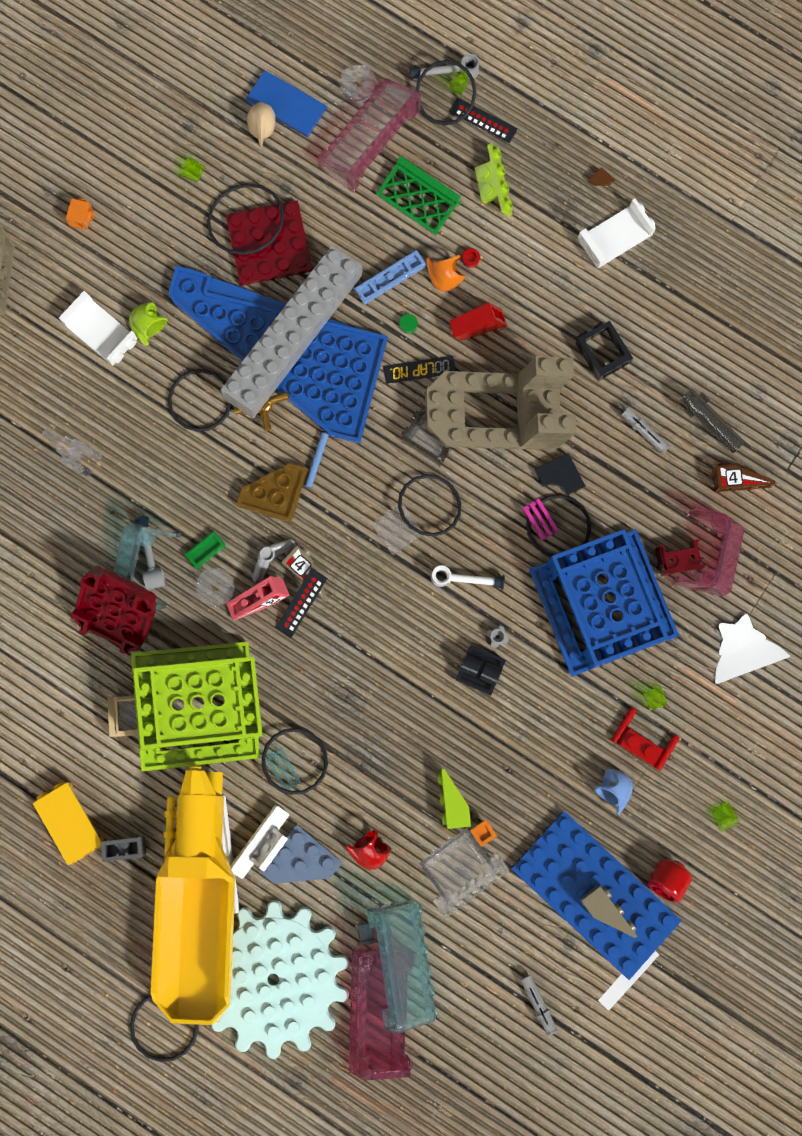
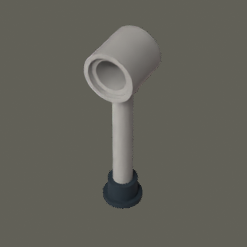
[410,54,480,81]
[134,516,166,590]

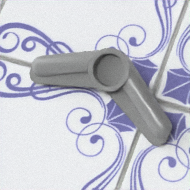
[252,539,296,584]

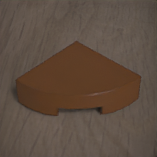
[588,167,615,186]

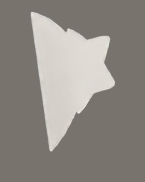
[715,614,790,684]

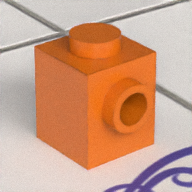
[66,198,94,230]

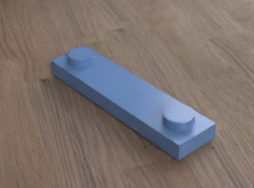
[354,250,427,305]

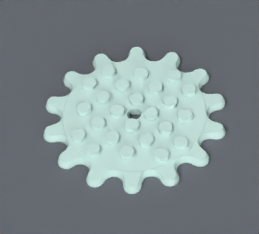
[211,900,349,1059]

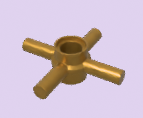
[234,392,290,431]

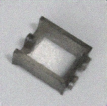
[401,407,453,467]

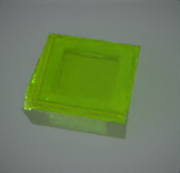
[449,72,469,95]
[178,156,205,183]
[643,687,668,711]
[711,802,738,832]

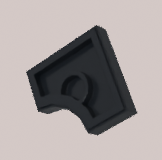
[534,453,585,495]

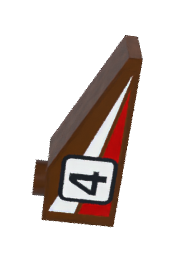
[712,463,776,492]

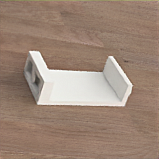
[578,199,656,269]
[59,291,137,366]

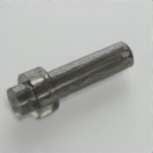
[680,388,745,453]

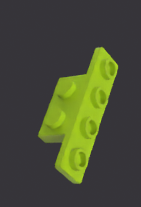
[475,143,513,217]

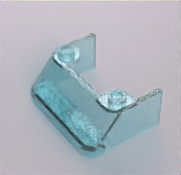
[113,523,182,610]

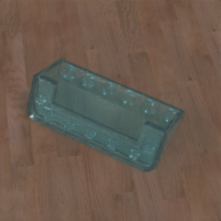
[367,900,438,1034]

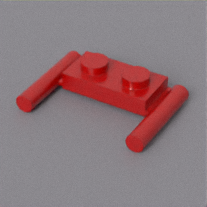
[611,707,680,771]

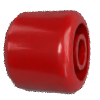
[648,859,692,902]

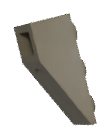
[579,885,637,938]

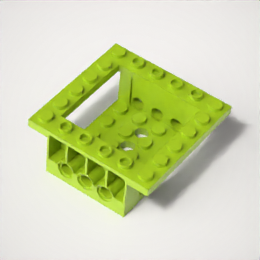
[131,642,263,772]

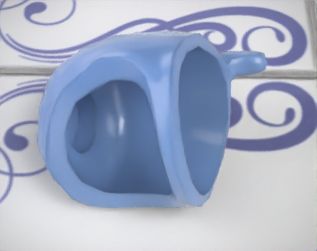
[595,769,633,815]

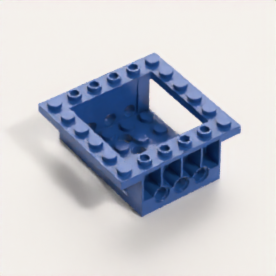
[529,529,679,677]

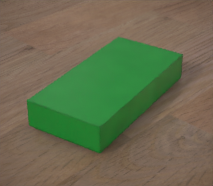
[184,531,226,570]

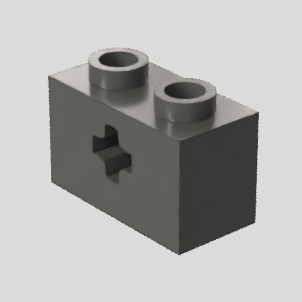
[101,836,146,862]

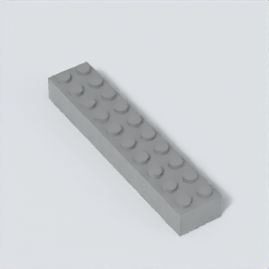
[221,246,363,419]

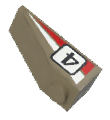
[281,546,328,603]

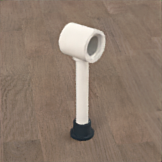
[431,566,505,590]

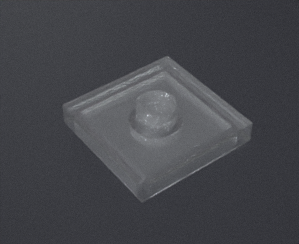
[371,503,423,556]

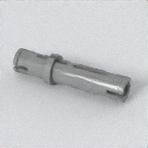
[621,407,670,454]
[520,974,558,1036]

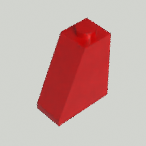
[449,302,507,341]

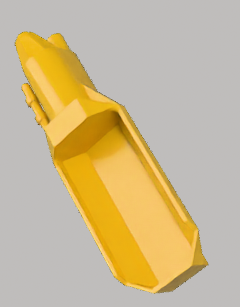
[151,766,235,1025]

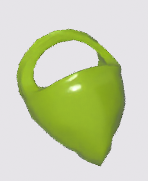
[129,302,168,346]

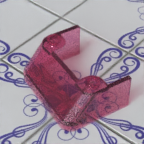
[672,506,744,597]

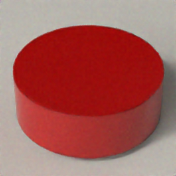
[461,248,480,268]

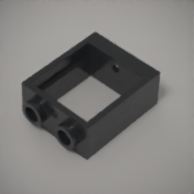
[576,321,633,381]

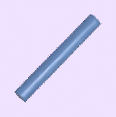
[304,432,329,488]

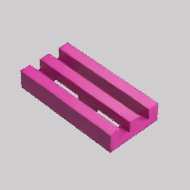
[522,498,559,541]

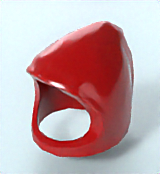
[345,830,391,870]

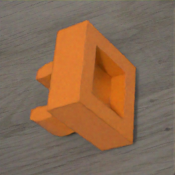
[470,819,497,847]

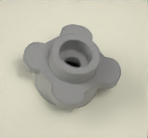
[487,626,509,648]

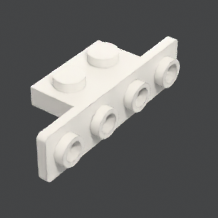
[230,805,289,879]

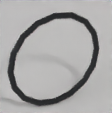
[415,59,477,126]
[168,369,232,432]
[398,474,462,537]
[526,494,591,557]
[261,728,328,795]
[130,995,199,1062]

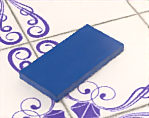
[246,70,327,138]

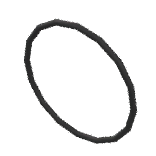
[207,183,285,255]

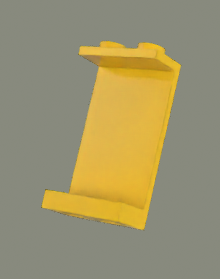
[33,781,105,865]

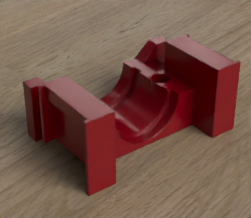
[654,539,705,577]

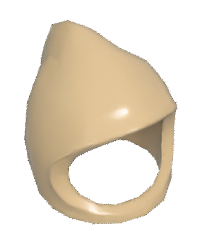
[247,102,276,147]

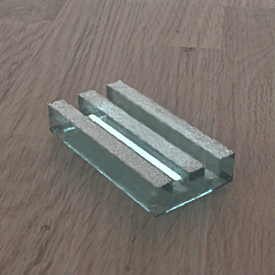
[265,749,302,790]

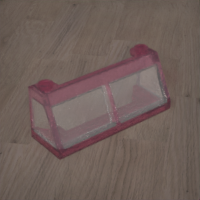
[318,78,421,193]

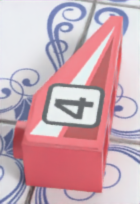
[226,576,289,621]

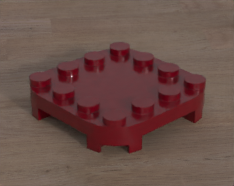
[71,566,157,654]

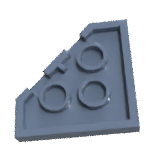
[259,824,343,884]

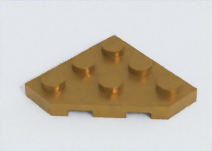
[236,463,308,523]

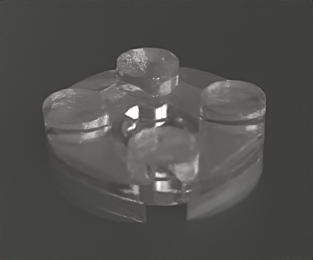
[340,65,376,102]
[196,568,235,607]

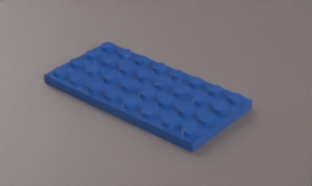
[511,811,682,980]

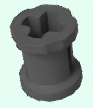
[355,922,376,946]

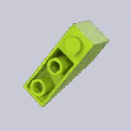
[438,769,471,829]

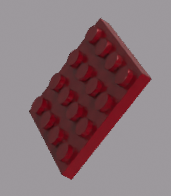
[226,200,313,286]

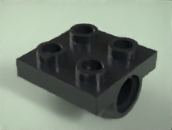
[455,645,506,696]

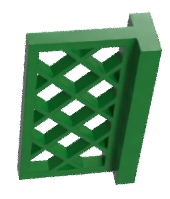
[376,155,462,236]

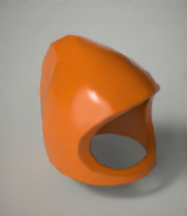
[426,255,465,292]

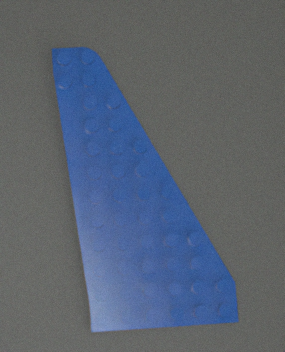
[169,266,388,444]

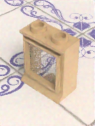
[107,696,138,737]

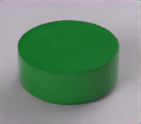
[399,314,418,334]

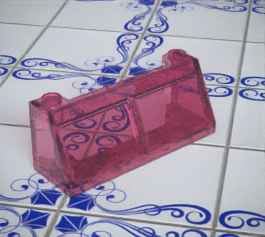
[349,949,414,1081]

